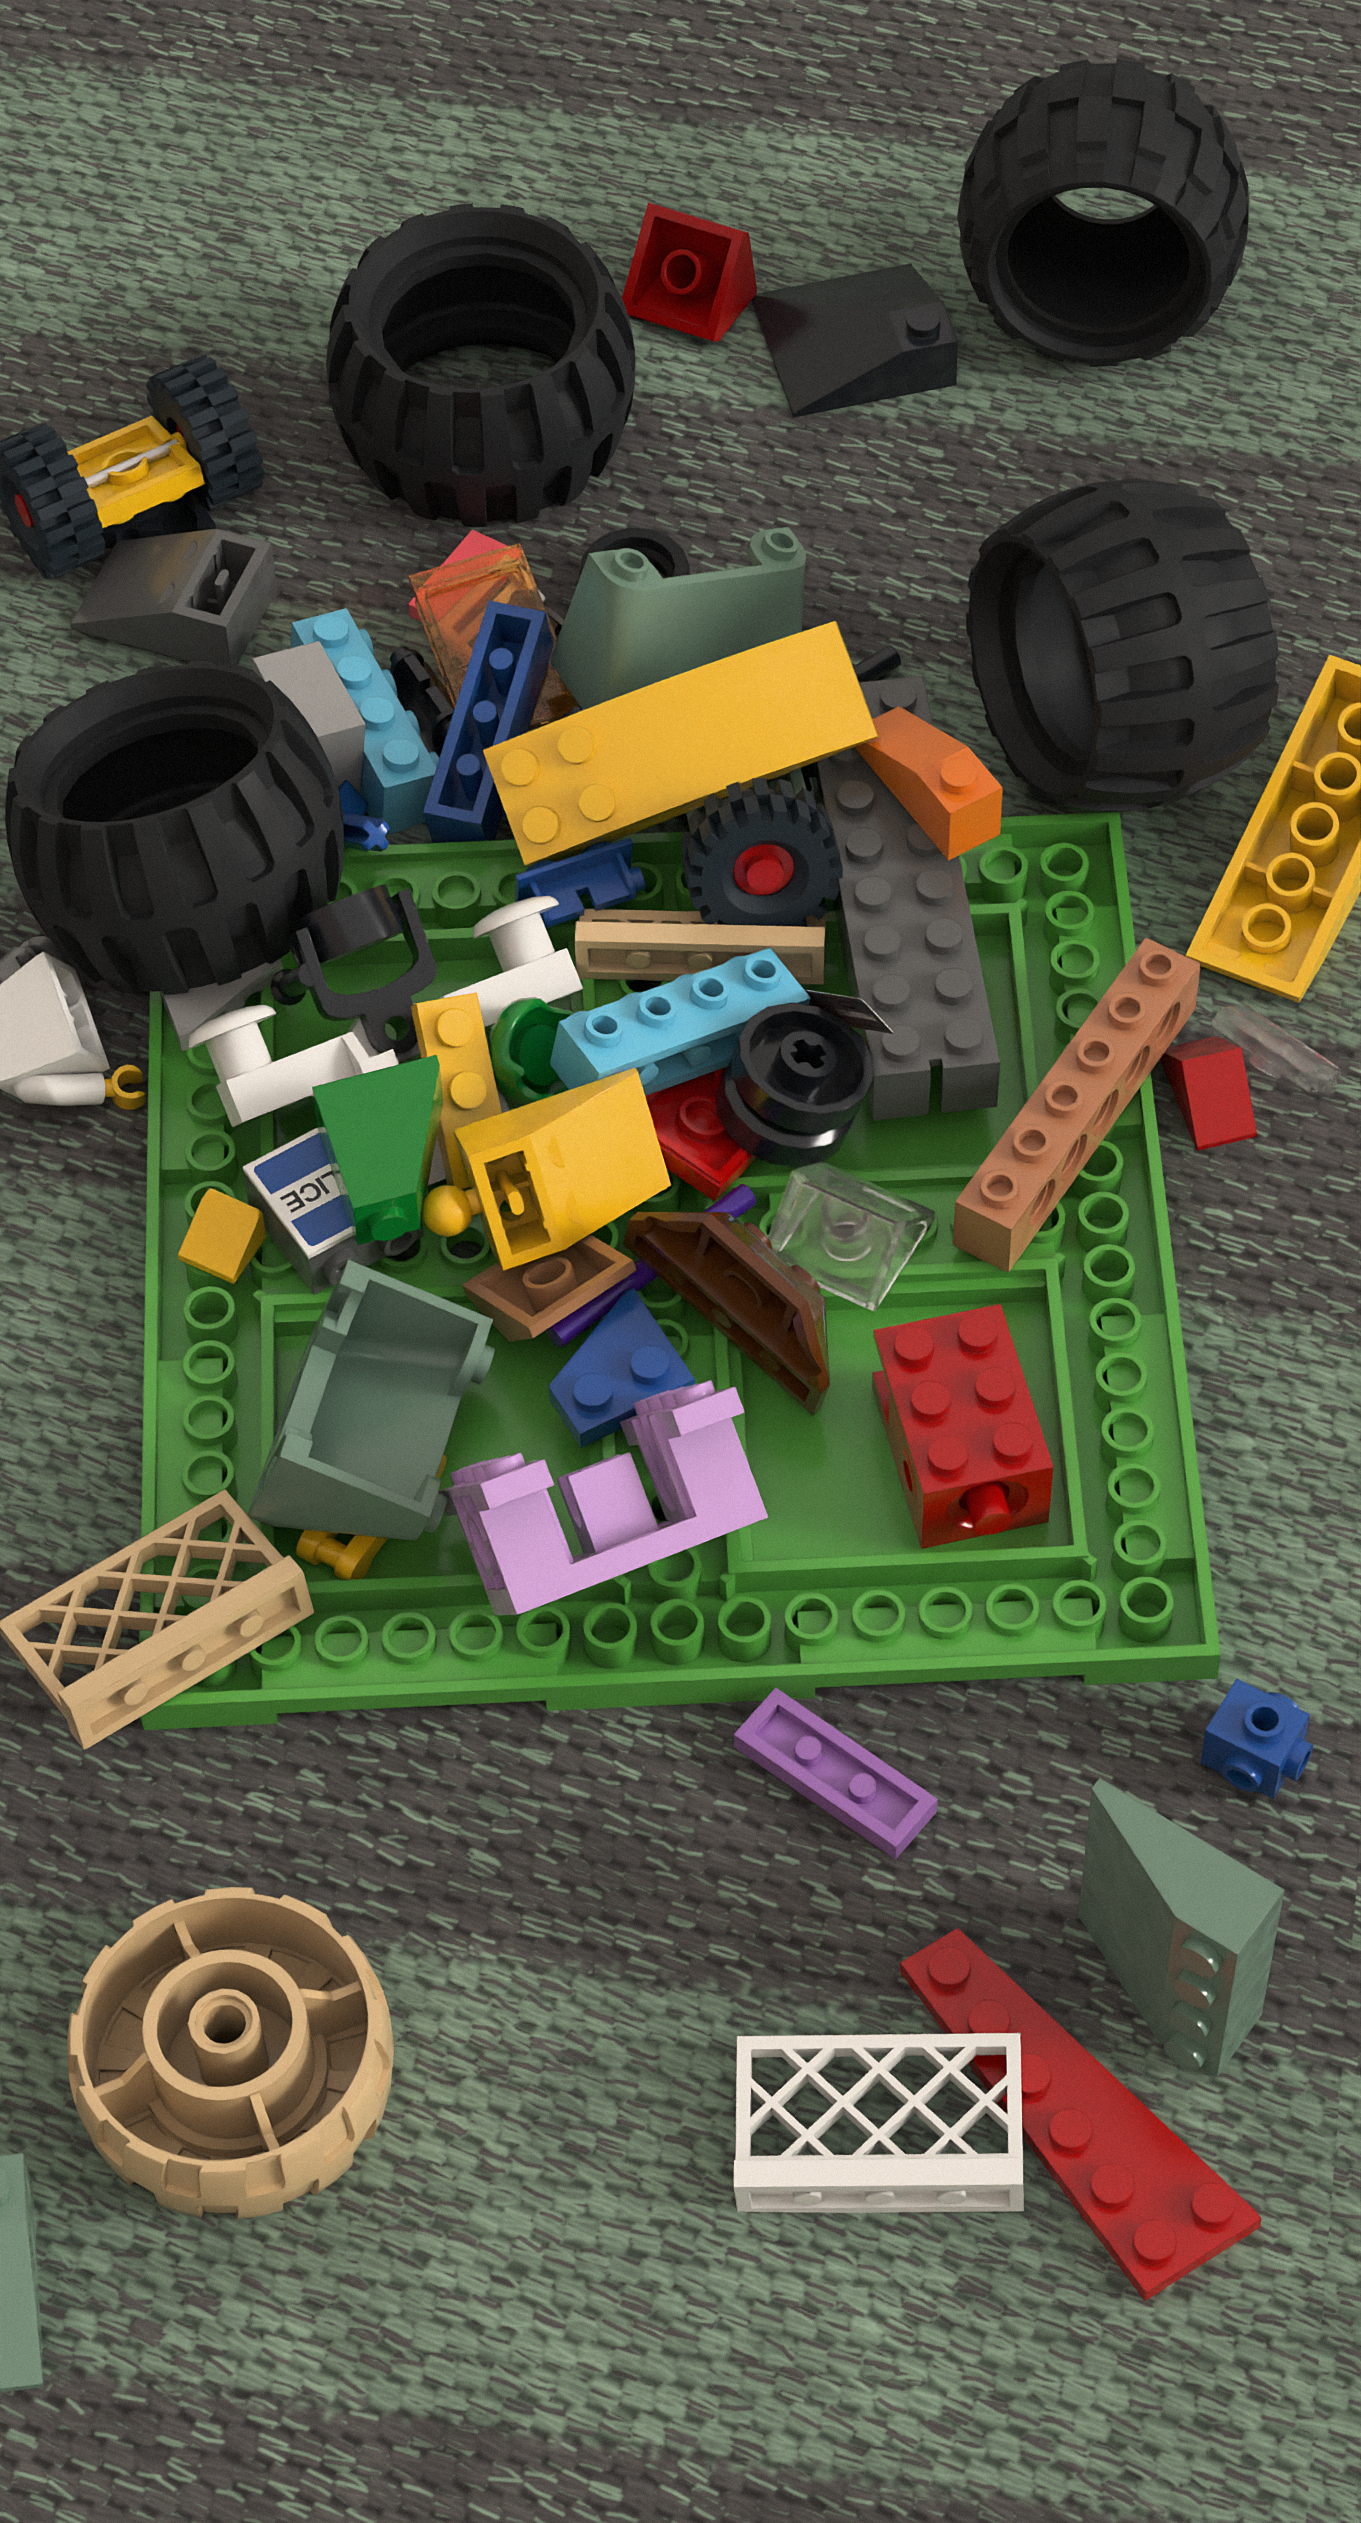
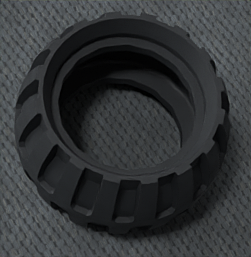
[326,203,636,527]
[966,479,1279,812]
[5,661,344,995]

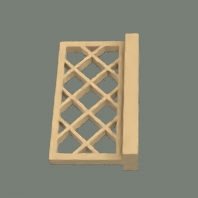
[0,1489,314,1750]

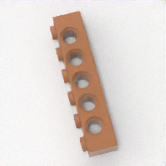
[953,938,1201,1273]

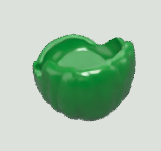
[488,997,575,1108]

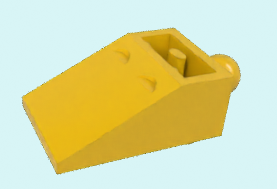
[422,1068,671,1271]

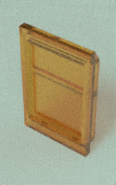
[409,543,579,731]

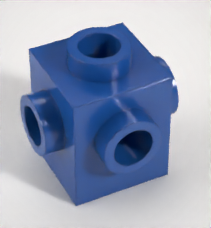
[1201,1678,1313,1799]

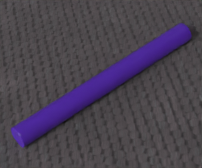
[546,1184,756,1348]

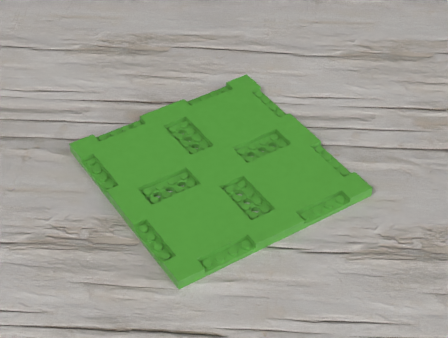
[139,812,1221,1730]

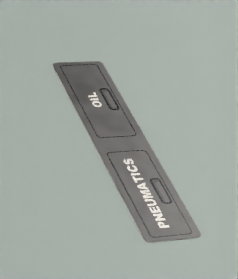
[804,989,893,1034]

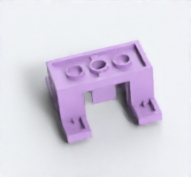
[438,1380,768,1615]

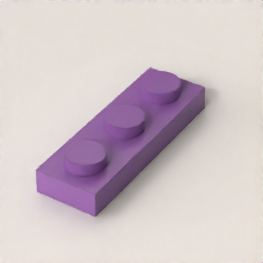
[734,1688,938,1860]

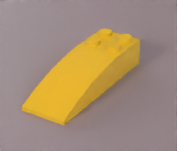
[483,621,879,867]
[1185,655,1361,1003]

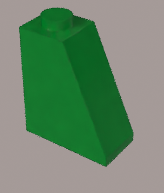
[312,1055,443,1245]

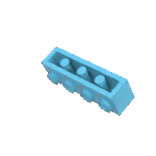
[291,608,439,835]
[550,948,811,1096]

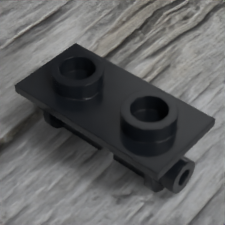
[390,646,456,758]

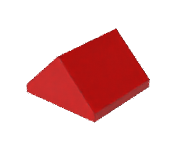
[622,202,757,342]

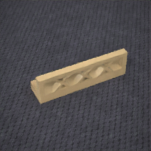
[575,909,826,985]

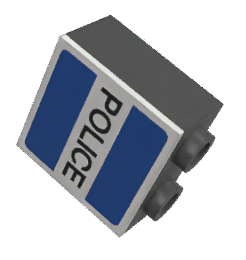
[243,1127,424,1295]

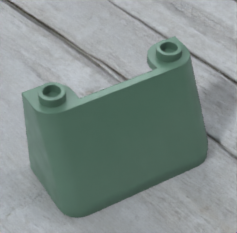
[549,527,806,710]
[247,1260,495,1541]

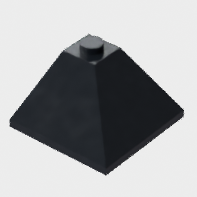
[751,263,958,418]

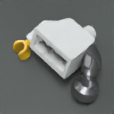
[0,936,146,1110]

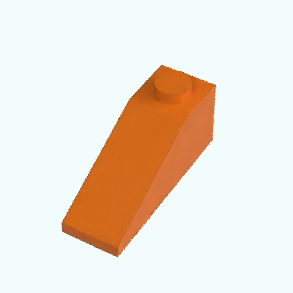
[855,706,1003,861]

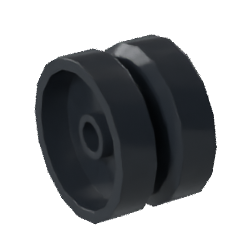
[716,1003,873,1168]

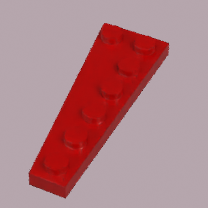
[900,1928,1262,2301]

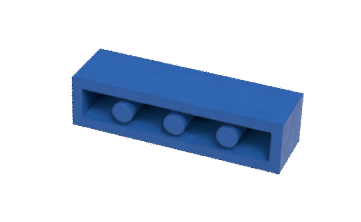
[423,600,554,843]

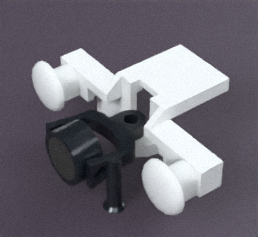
[189,884,583,1185]

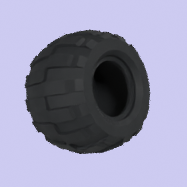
[957,59,1249,367]

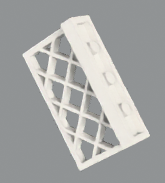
[734,2033,1024,2213]

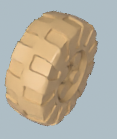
[67,1887,394,2219]

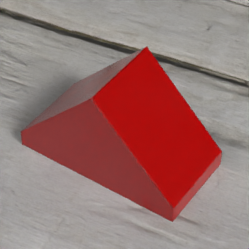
[1160,1036,1257,1151]

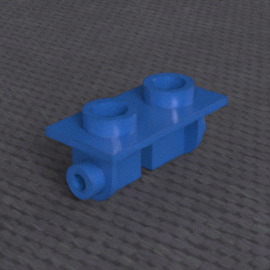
[515,838,645,929]

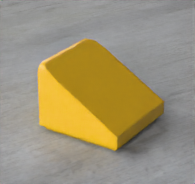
[178,1188,266,1284]

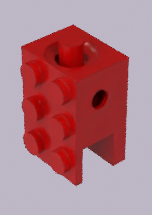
[872,1304,1054,1549]

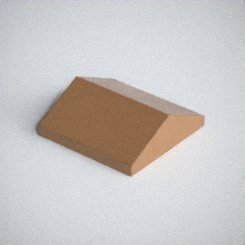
[462,1234,637,1342]

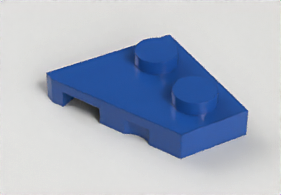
[549,1288,695,1448]

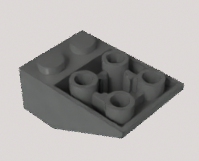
[71,529,277,668]

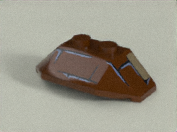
[623,1212,830,1415]

